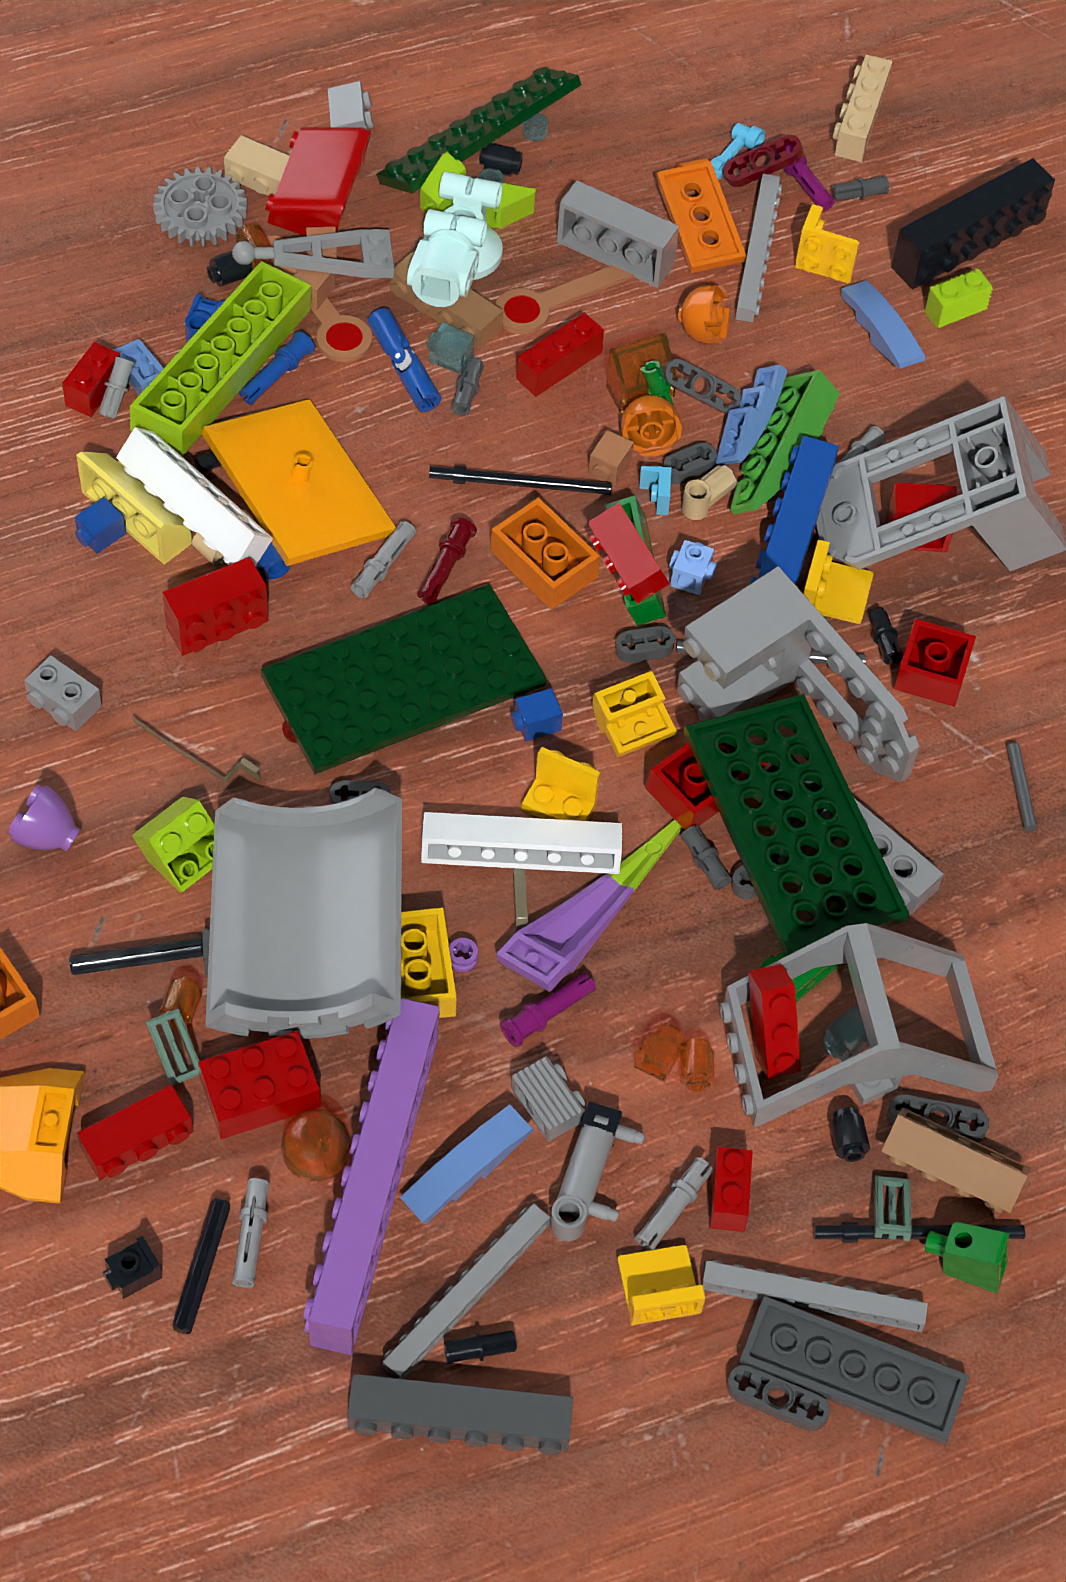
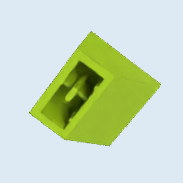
[132,797,215,893]

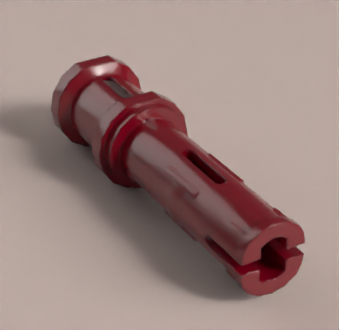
[417,517,477,604]

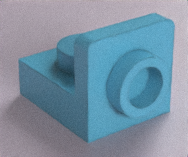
[639,465,671,515]

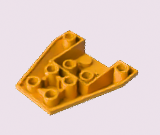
[0,1068,85,1204]

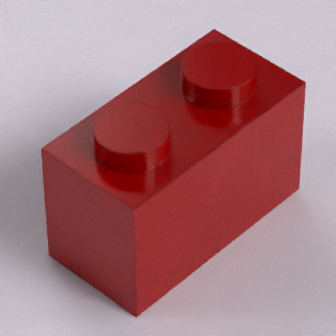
[62,342,120,417]
[709,1147,753,1232]

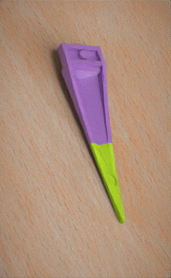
[496,819,682,992]

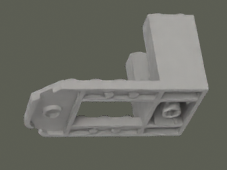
[816,396,1066,572]
[677,566,920,782]

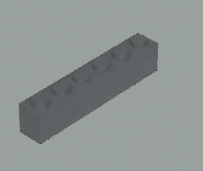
[347,1374,573,1455]

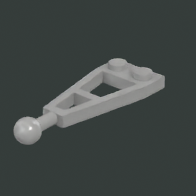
[232,229,394,278]

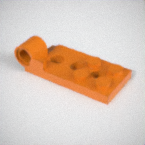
[656,158,747,274]

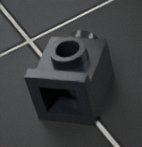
[102,1235,162,1299]

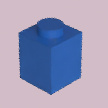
[75,497,126,554]
[511,688,563,742]

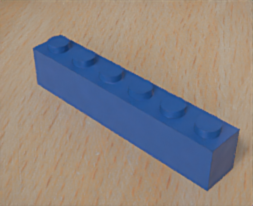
[749,436,839,585]

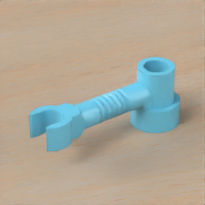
[711,123,765,180]

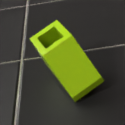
[420,152,466,214]
[486,183,536,229]

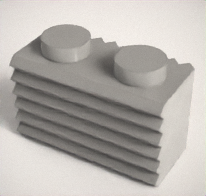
[511,1057,586,1142]

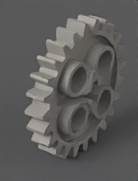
[153,167,248,247]

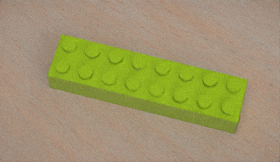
[130,261,312,456]

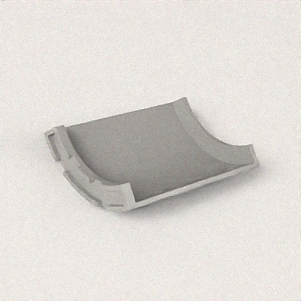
[205,788,402,1039]

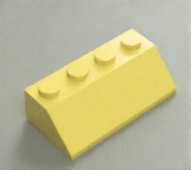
[76,452,192,565]

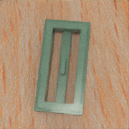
[145,1009,200,1086]
[874,1176,912,1241]

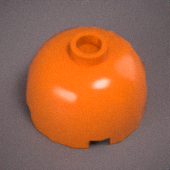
[678,285,730,345]
[621,395,682,457]

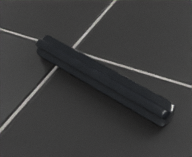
[69,937,203,975]
[172,1198,230,1334]

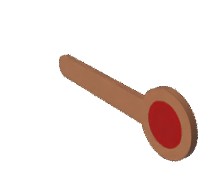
[264,235,372,362]
[495,265,634,334]

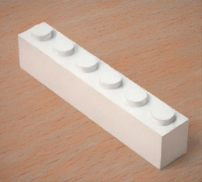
[116,427,273,566]
[421,812,622,874]

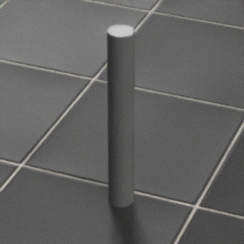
[1007,743,1037,832]

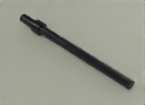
[429,465,612,495]
[813,1222,1025,1243]

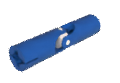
[368,308,441,412]

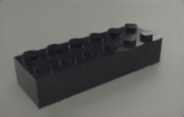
[891,158,1055,290]

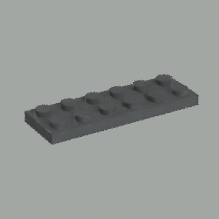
[739,1296,970,1445]

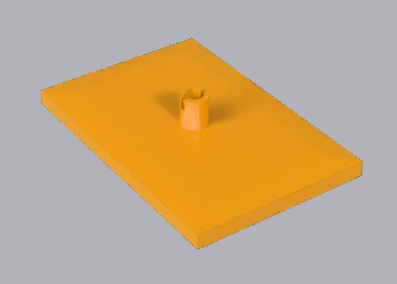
[202,399,396,566]

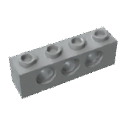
[819,798,944,914]

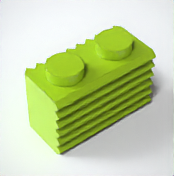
[925,269,993,328]

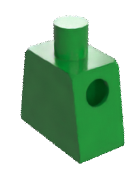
[924,1222,1009,1294]

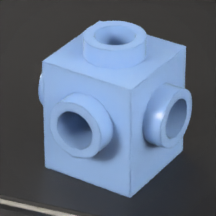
[670,540,717,595]

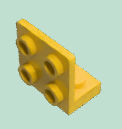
[795,204,859,283]
[804,540,874,624]
[521,747,600,821]
[617,1245,705,1326]

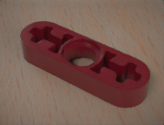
[723,134,803,187]

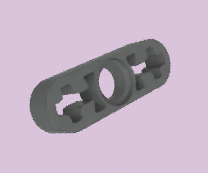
[661,359,741,413]
[887,1094,989,1142]
[727,1365,830,1431]

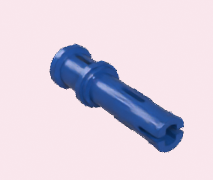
[239,331,315,405]

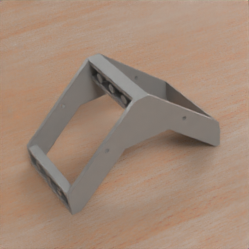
[720,923,998,1127]

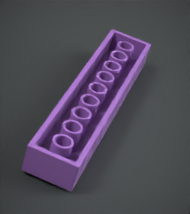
[303,998,440,1356]

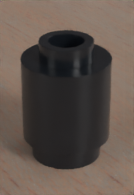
[480,143,523,176]
[207,251,253,287]
[830,1107,870,1162]

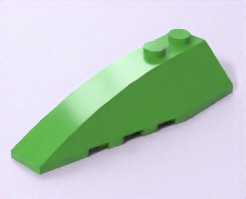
[730,370,840,514]

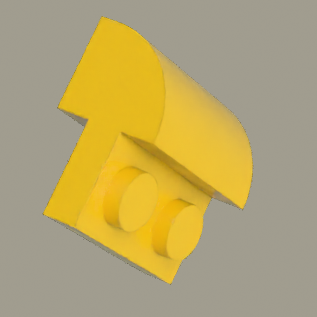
[593,671,677,758]

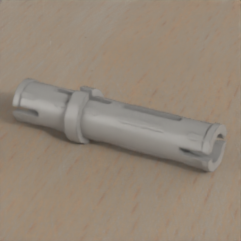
[351,521,416,598]
[635,1157,714,1251]
[232,1178,270,1288]

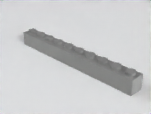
[735,174,782,322]
[383,1204,550,1379]
[702,1260,928,1332]

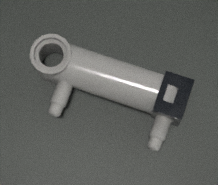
[550,1101,645,1241]

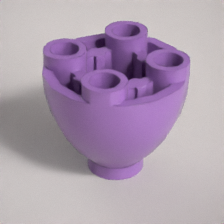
[8,784,81,852]

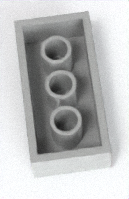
[557,180,679,288]

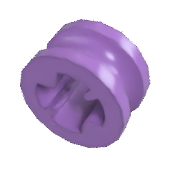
[449,938,478,972]

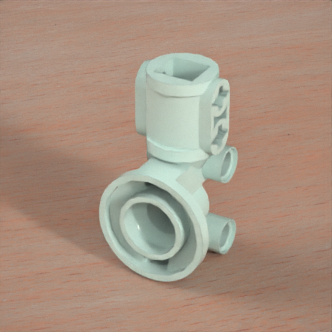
[407,171,503,307]

